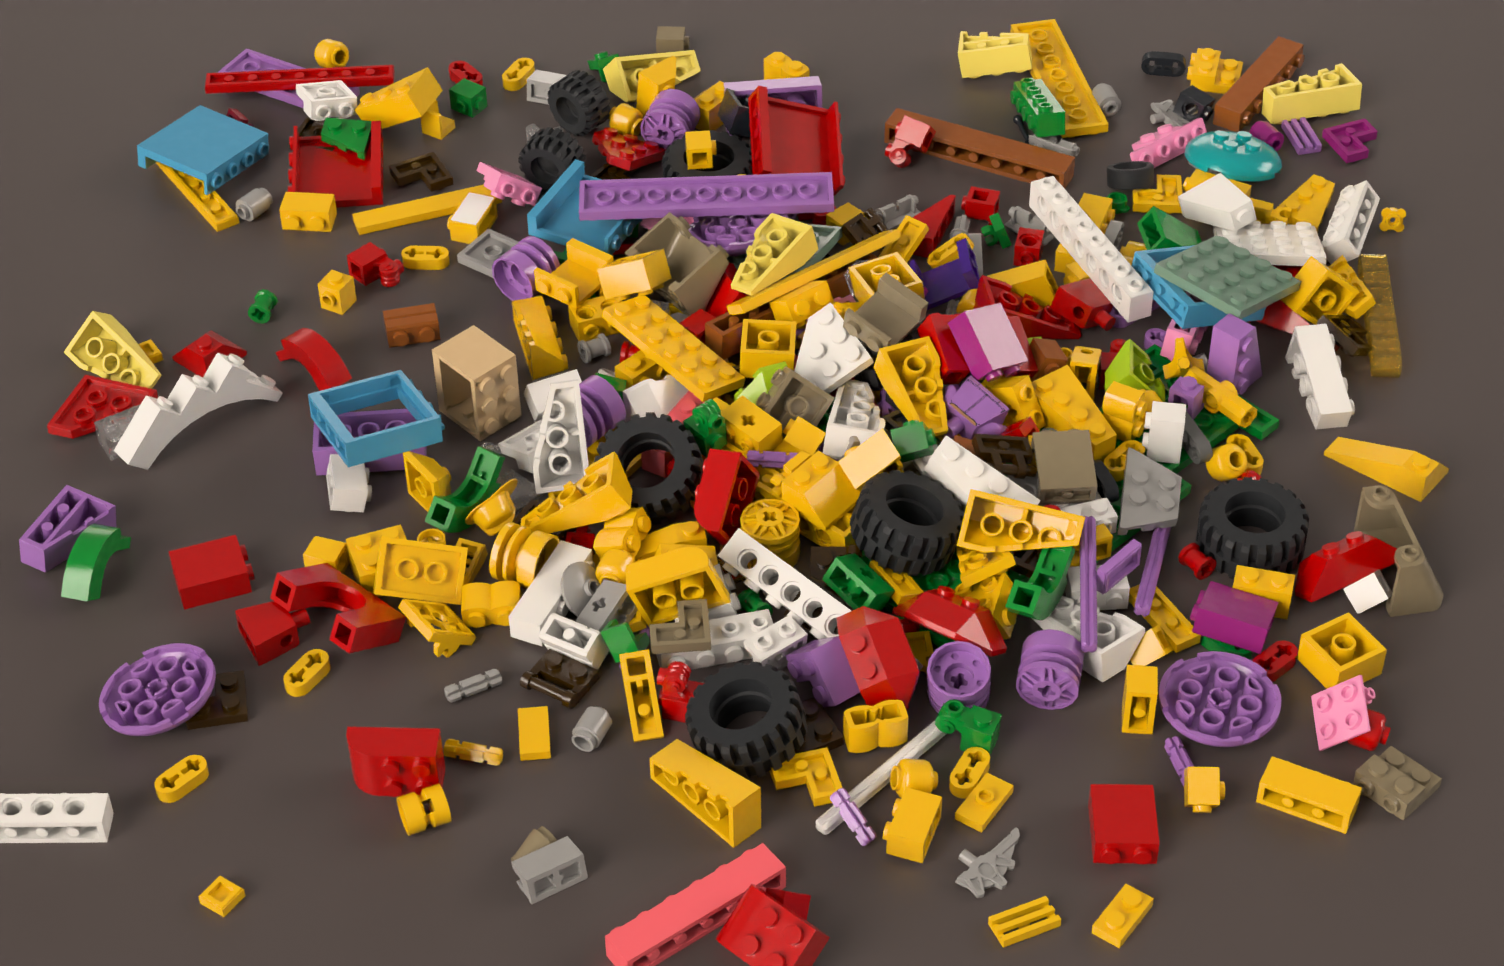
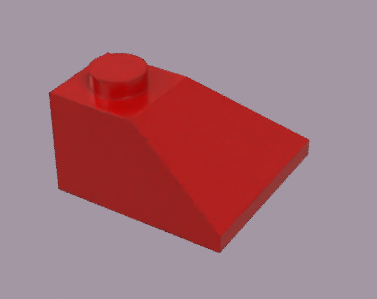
[172,330,247,377]

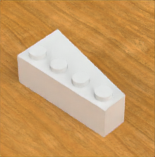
[1285,324,1355,430]
[924,436,1041,513]

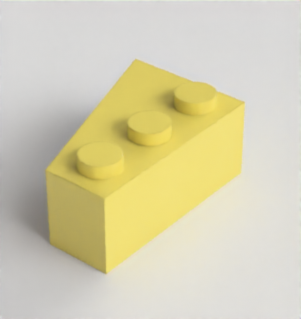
[958,31,1033,79]

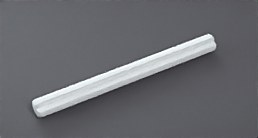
[815,721,947,835]

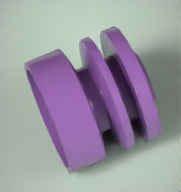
[640,89,700,149]
[492,236,560,301]
[579,375,626,448]
[1016,629,1085,710]
[927,641,991,713]

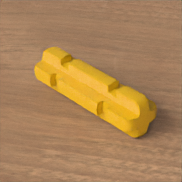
[443,739,503,766]

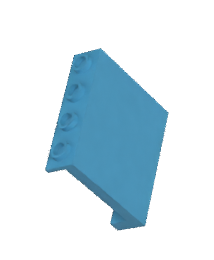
[137,105,269,195]
[527,159,643,255]

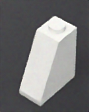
[1178,173,1257,231]

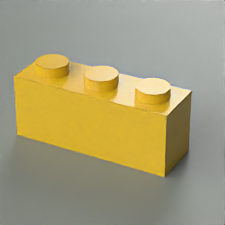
[1256,756,1362,834]

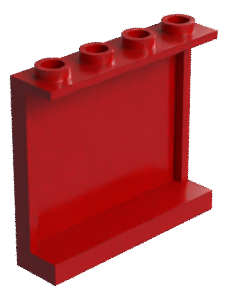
[748,85,845,196]
[288,121,383,208]

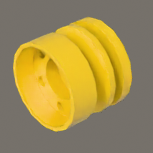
[740,499,800,569]
[489,522,560,589]

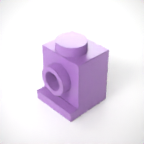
[1168,376,1204,420]

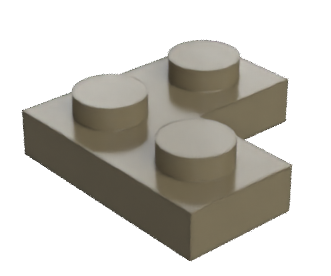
[649,599,711,654]

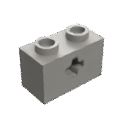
[575,579,638,632]

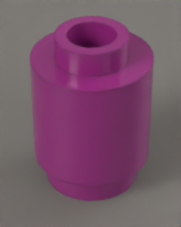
[1250,121,1284,151]

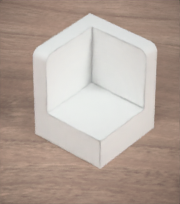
[1343,570,1392,613]

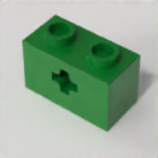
[822,553,895,612]

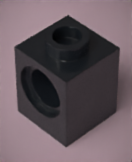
[1173,85,1215,122]

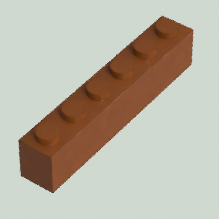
[1213,36,1305,132]

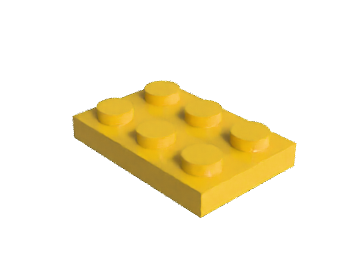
[373,537,468,605]

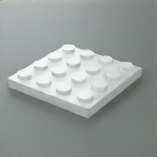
[1213,220,1327,266]

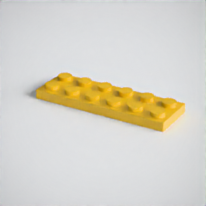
[602,295,745,402]

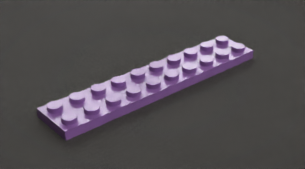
[579,172,834,221]

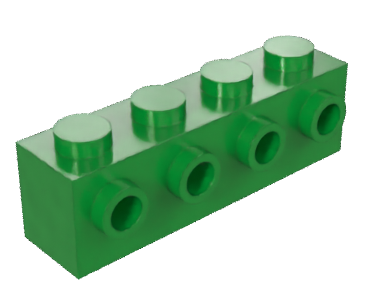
[1010,78,1065,138]

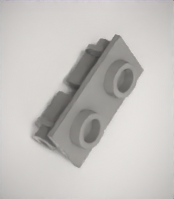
[1029,134,1080,156]
[875,194,921,230]
[1004,206,1055,246]

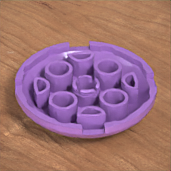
[688,214,788,257]
[99,643,216,736]
[1158,651,1281,747]

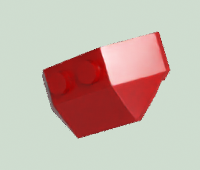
[1295,531,1397,602]
[892,586,1007,657]
[836,606,921,711]

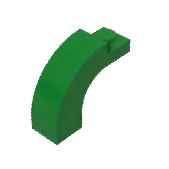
[425,446,505,533]
[61,524,131,601]
[1005,546,1075,620]

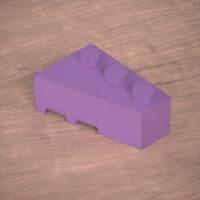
[1207,313,1262,395]
[19,485,117,573]

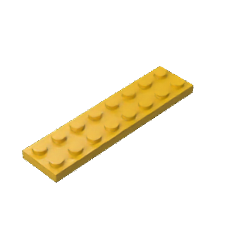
[1010,19,1109,138]

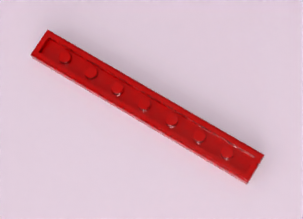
[205,65,395,94]

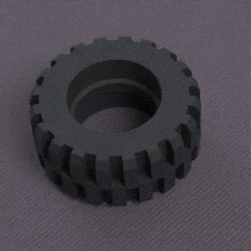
[662,130,752,178]
[594,412,703,524]
[850,470,964,576]
[1196,477,1309,579]
[685,662,807,779]

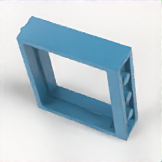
[1131,245,1267,329]
[308,370,445,467]

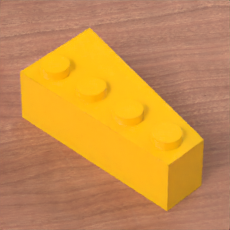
[1031,365,1117,463]
[650,739,761,848]

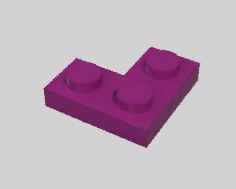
[1322,118,1378,163]

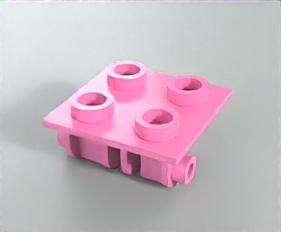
[1311,675,1376,751]

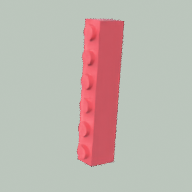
[605,843,786,966]

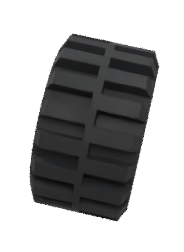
[547,70,611,136]
[518,127,586,192]

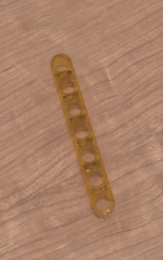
[1358,253,1402,378]

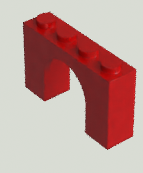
[917,313,1038,384]
[270,563,406,654]

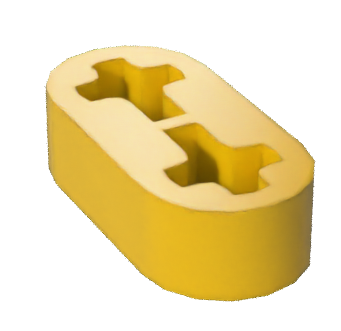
[502,58,535,91]
[927,233,974,269]
[401,245,450,270]
[1226,434,1264,475]
[1104,440,1145,481]
[283,649,331,697]
[949,747,990,799]
[154,755,209,803]

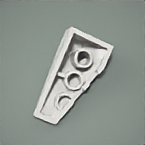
[532,379,589,494]

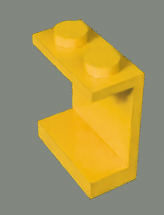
[534,238,613,309]

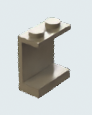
[843,273,929,352]
[1031,429,1098,505]

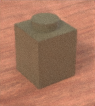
[656,26,690,53]

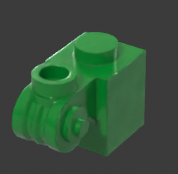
[683,399,727,458]
[935,700,1002,755]

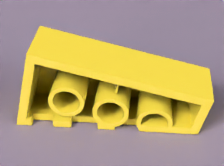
[1262,63,1362,124]

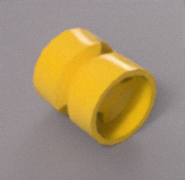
[396,784,451,836]

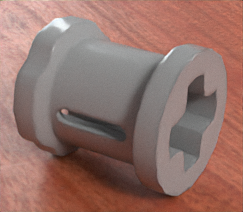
[577,333,611,364]

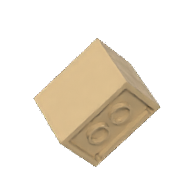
[432,325,521,441]

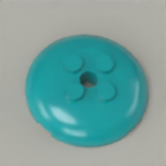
[1184,131,1282,181]

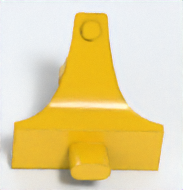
[1163,337,1205,379]

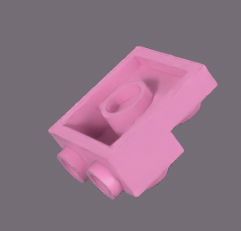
[477,162,542,207]

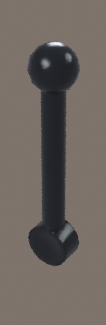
[1013,115,1029,144]

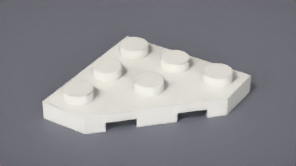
[794,303,874,394]

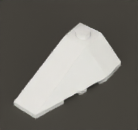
[623,375,689,422]
[823,379,885,459]
[1032,596,1145,682]

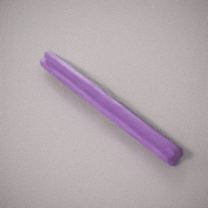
[1080,516,1097,653]
[1134,527,1171,617]

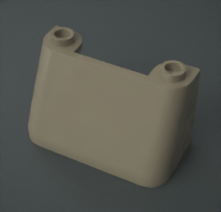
[624,212,729,317]
[1354,485,1444,617]

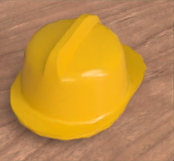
[465,478,518,536]

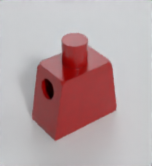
[1050,278,1116,331]
[235,601,310,666]

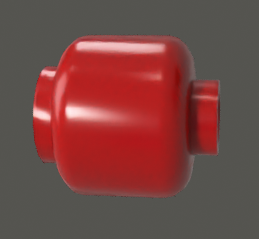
[1347,708,1391,751]

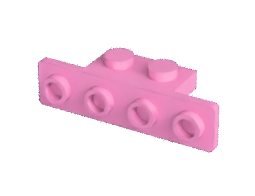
[1130,118,1207,168]

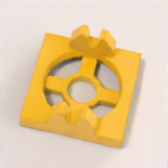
[398,599,476,658]

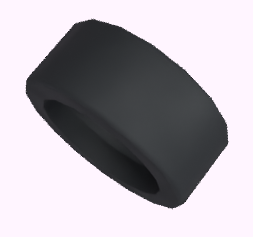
[1107,161,1154,190]

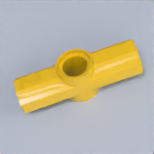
[1184,366,1257,428]

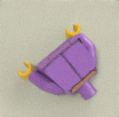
[943,376,1009,440]

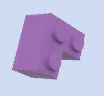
[785,636,860,707]

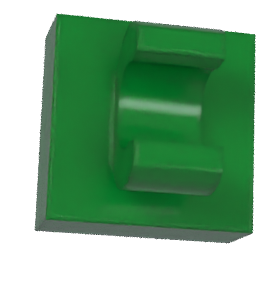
[981,213,1012,249]

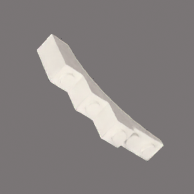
[114,353,283,470]

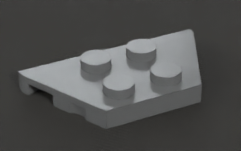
[1117,447,1182,535]

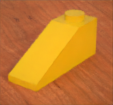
[619,649,664,743]

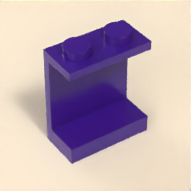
[909,238,980,310]

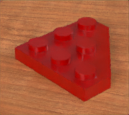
[592,127,667,171]
[47,374,158,439]

